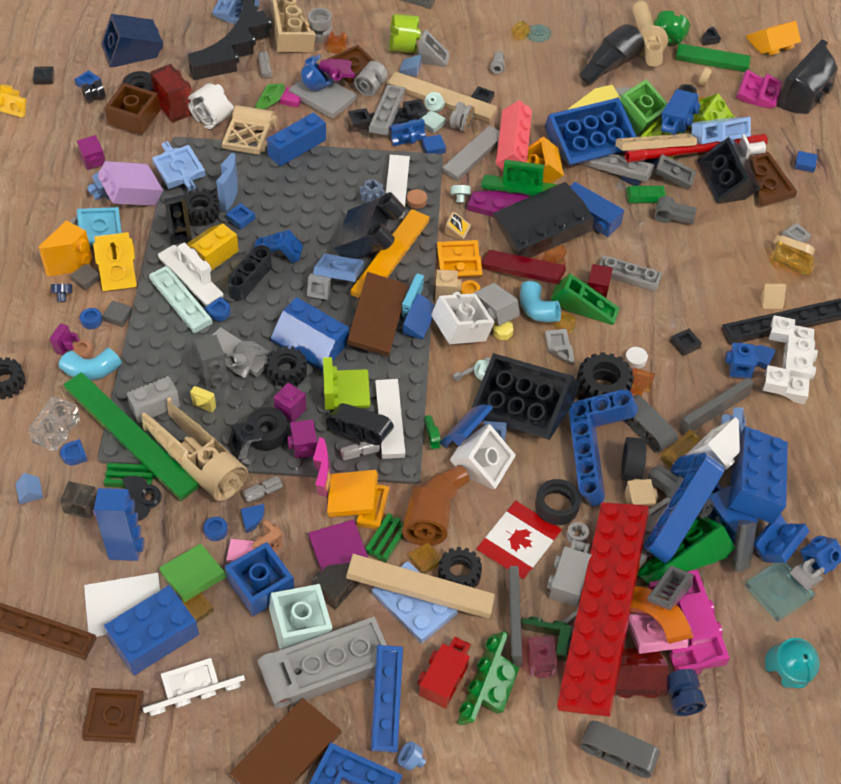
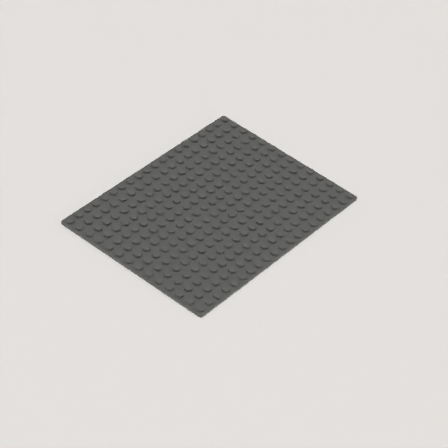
[98,137,443,484]

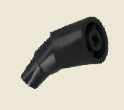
[579,24,644,86]

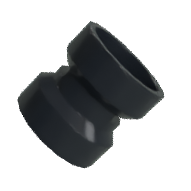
[81,79,106,103]

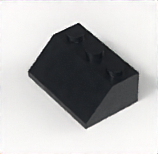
[697,137,761,204]

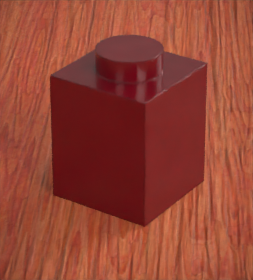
[588,264,613,298]

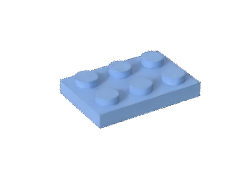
[372,561,458,644]

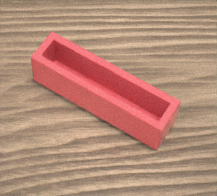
[496,100,532,170]

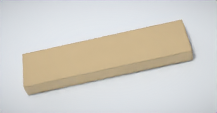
[616,133,697,151]

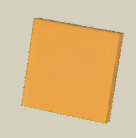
[327,470,378,517]

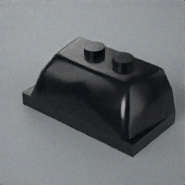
[777,39,838,114]

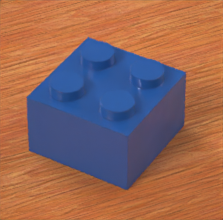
[225,542,295,617]

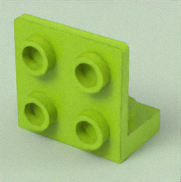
[689,93,735,128]
[323,357,370,410]

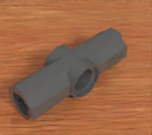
[647,464,715,519]

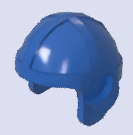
[301,54,333,91]

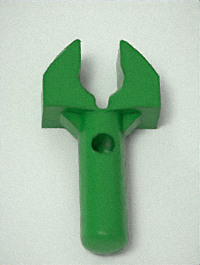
[424,415,441,450]

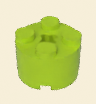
[389,14,420,53]

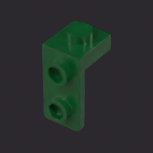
[521,616,573,662]

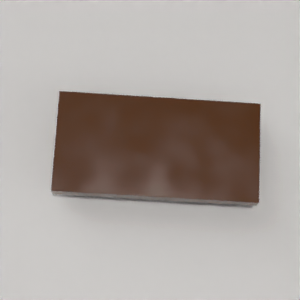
[346,272,408,357]
[229,698,341,784]

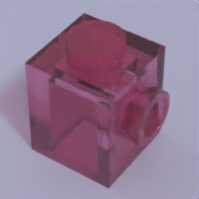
[526,636,557,678]

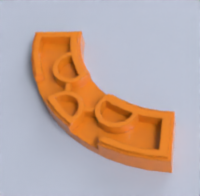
[630,586,694,644]

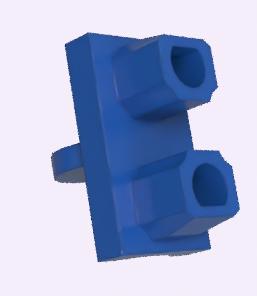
[390,118,426,146]

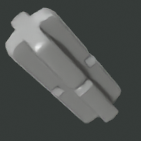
[258,52,272,79]
[340,442,380,460]
[243,476,283,503]

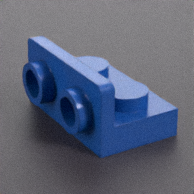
[753,514,809,563]

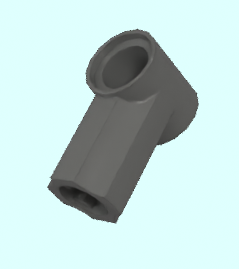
[655,196,697,224]

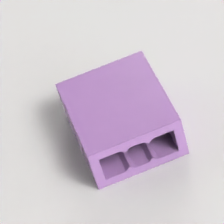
[98,161,163,206]

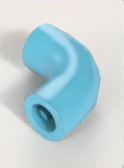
[519,281,561,322]
[58,348,122,381]

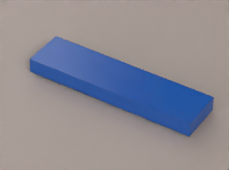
[370,645,403,753]

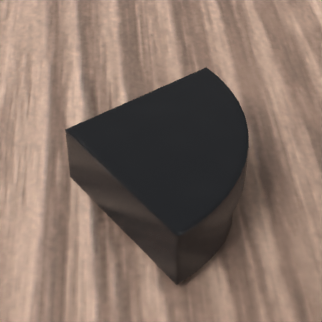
[702,27,721,46]

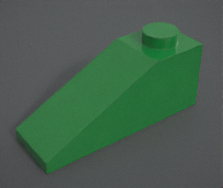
[550,273,620,325]

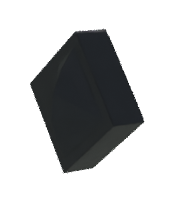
[33,66,55,85]

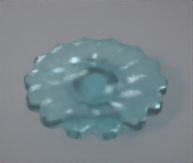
[526,24,551,42]

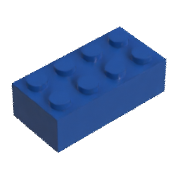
[729,426,788,524]

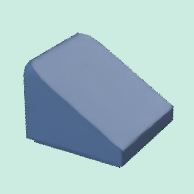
[399,55,422,77]

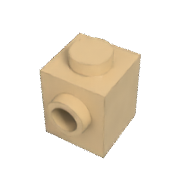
[435,270,462,302]
[625,479,658,509]

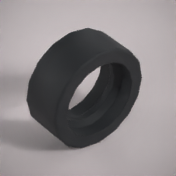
[621,437,647,481]
[535,479,581,525]

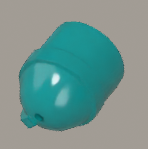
[765,638,820,688]

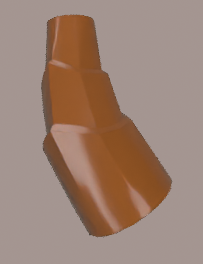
[402,465,470,546]

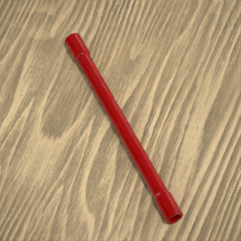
[625,134,768,163]

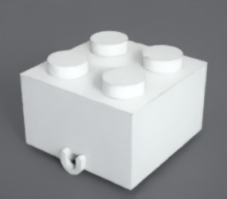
[431,292,494,344]

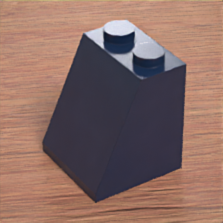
[101,14,163,67]

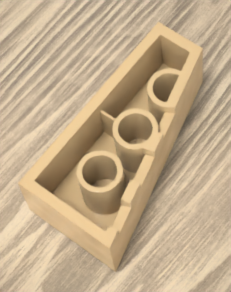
[269,0,316,52]

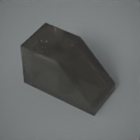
[312,563,360,610]

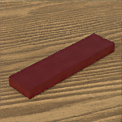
[481,249,566,285]

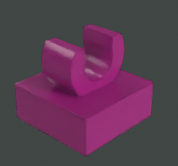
[49,323,79,355]

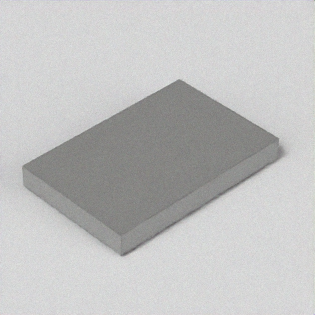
[289,79,357,119]

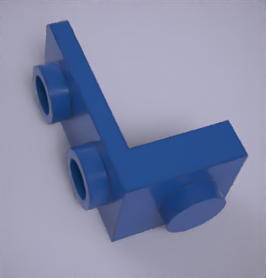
[253,230,303,263]

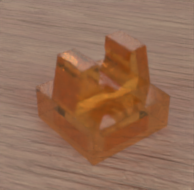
[327,31,347,54]
[542,245,567,265]
[632,368,655,397]

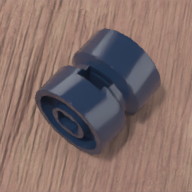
[664,669,707,716]

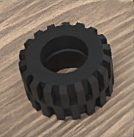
[576,352,634,400]

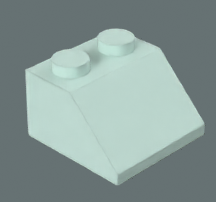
[269,584,332,650]

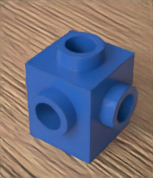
[725,343,759,378]
[800,536,841,575]

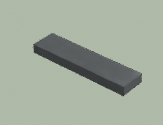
[679,377,754,437]
[509,566,523,667]

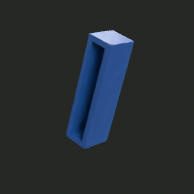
[94,488,144,561]

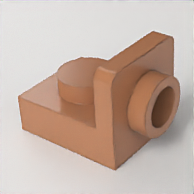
[252,520,283,552]

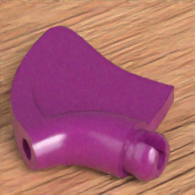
[318,59,355,81]

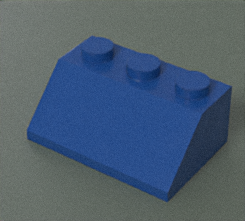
[271,297,349,371]

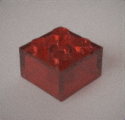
[150,63,192,123]

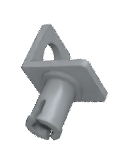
[225,341,269,378]

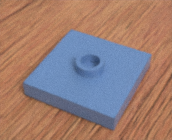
[313,253,364,282]

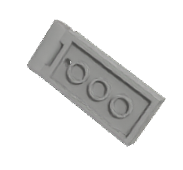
[258,616,387,708]

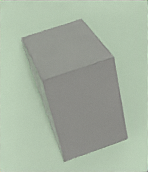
[419,29,450,67]

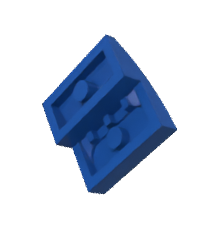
[439,405,493,449]

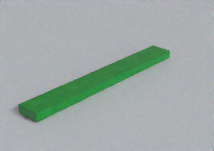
[63,372,199,501]

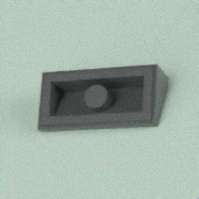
[732,520,756,572]

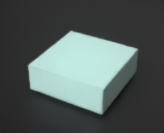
[421,110,446,134]

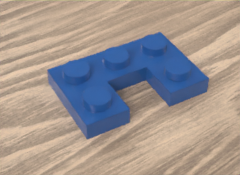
[309,742,402,784]

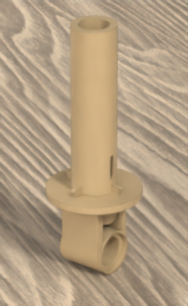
[632,1,668,66]

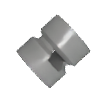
[308,8,332,43]
[354,61,388,96]

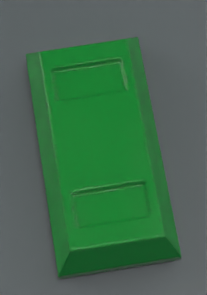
[626,186,666,203]

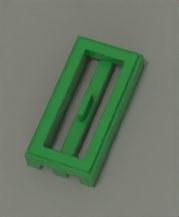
[104,463,154,488]
[365,513,403,563]

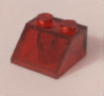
[615,648,668,698]

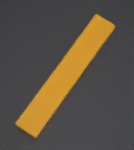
[351,209,430,298]

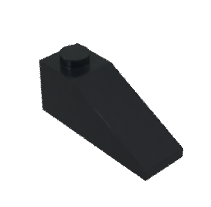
[164,195,192,245]

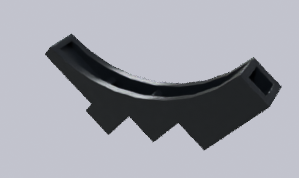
[188,0,272,80]

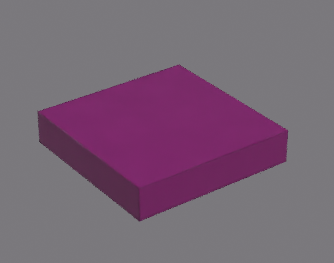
[308,519,368,577]

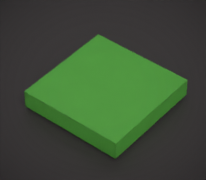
[159,543,226,602]

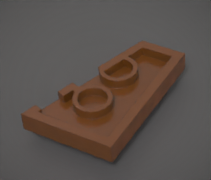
[750,152,798,206]

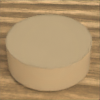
[698,67,712,87]

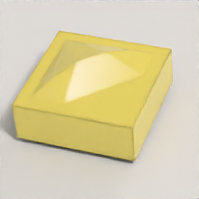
[190,386,216,413]

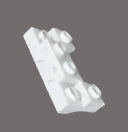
[763,315,818,404]

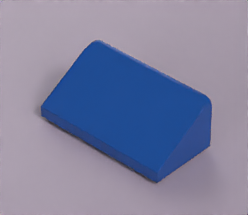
[403,293,435,340]

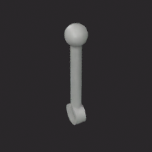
[453,357,491,381]

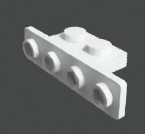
[158,243,223,306]
[143,658,245,716]

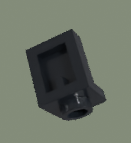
[229,420,263,460]

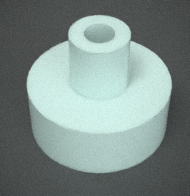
[425,92,445,113]
[451,185,471,203]

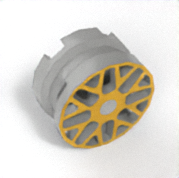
[450,102,475,132]

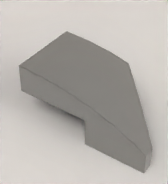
[544,329,575,365]

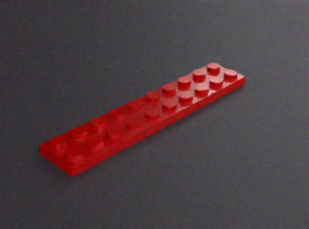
[557,502,649,717]

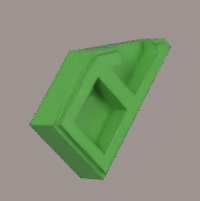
[254,83,286,109]

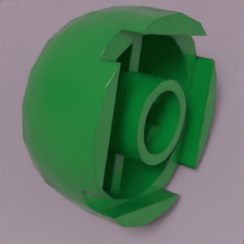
[654,11,690,46]

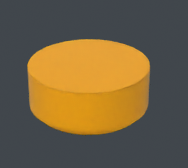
[459,280,481,294]

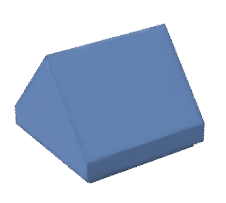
[15,473,43,504]

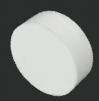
[625,347,648,369]

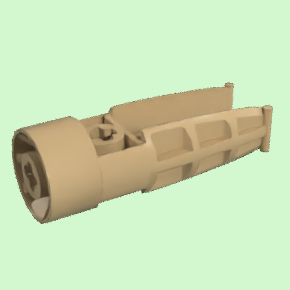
[142,397,248,501]

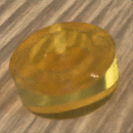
[512,21,530,40]
[554,312,576,333]

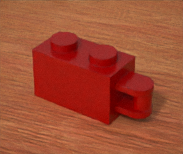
[417,636,471,709]

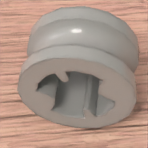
[567,522,589,544]

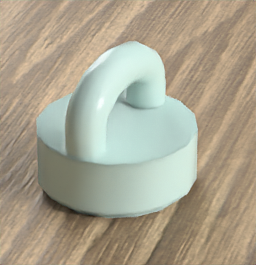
[474,360,490,381]

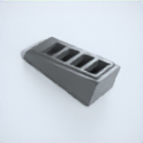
[647,565,693,610]

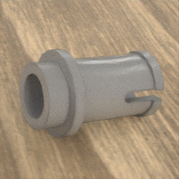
[490,51,505,74]

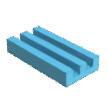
[402,273,424,319]

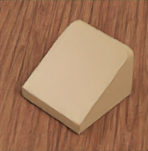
[760,284,786,309]

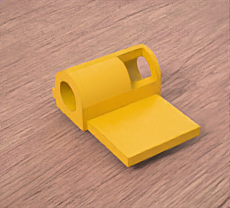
[93,232,137,291]

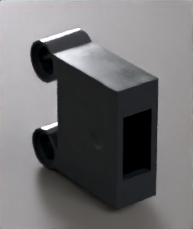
[333,192,405,259]

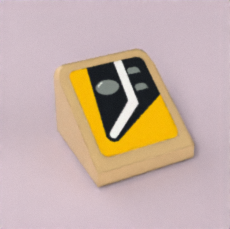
[445,212,471,241]

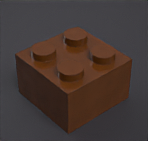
[104,83,160,135]

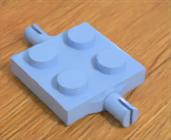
[152,141,206,191]

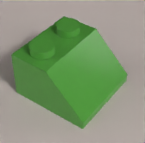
[620,79,668,136]

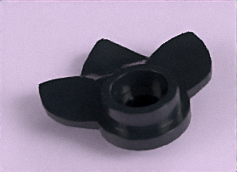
[123,476,162,521]

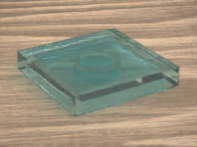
[745,563,816,622]

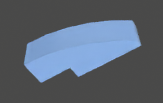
[692,117,751,144]

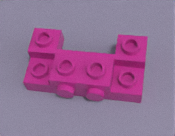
[648,570,730,674]

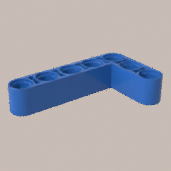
[569,390,638,506]
[644,453,725,563]

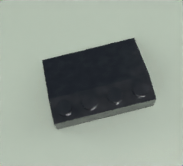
[493,182,594,258]
[471,353,580,440]

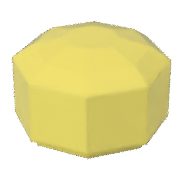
[492,321,513,340]

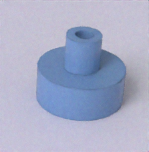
[398,741,426,771]

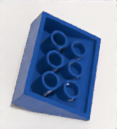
[544,97,636,166]

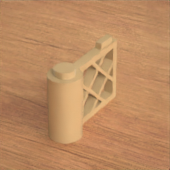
[221,105,277,155]

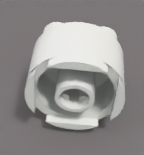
[188,83,234,129]

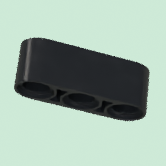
[227,245,272,301]
[326,403,394,445]

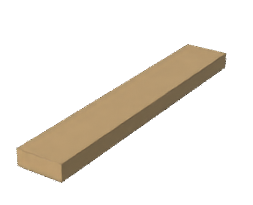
[387,71,497,123]
[346,554,495,619]

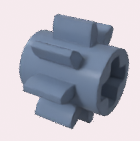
[360,180,385,203]

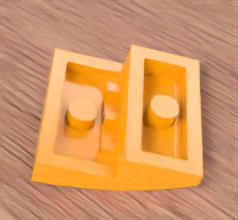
[437,240,482,277]

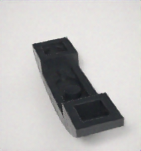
[348,99,427,130]

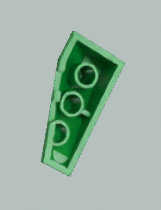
[637,517,736,584]

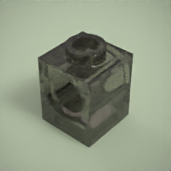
[60,481,97,519]

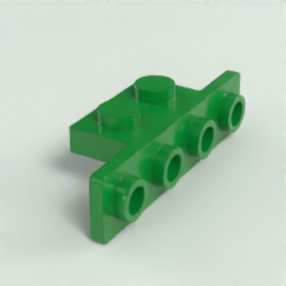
[481,160,559,196]
[457,631,519,726]

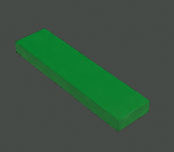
[675,43,751,72]

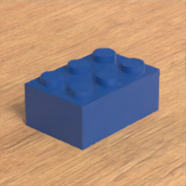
[104,585,199,676]

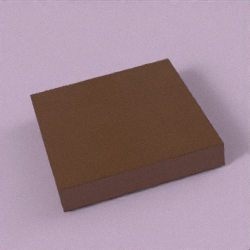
[328,45,374,84]
[82,688,144,743]

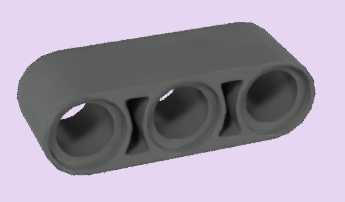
[623,395,678,453]
[580,720,660,778]

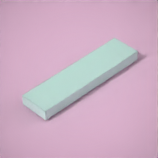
[149,266,212,333]

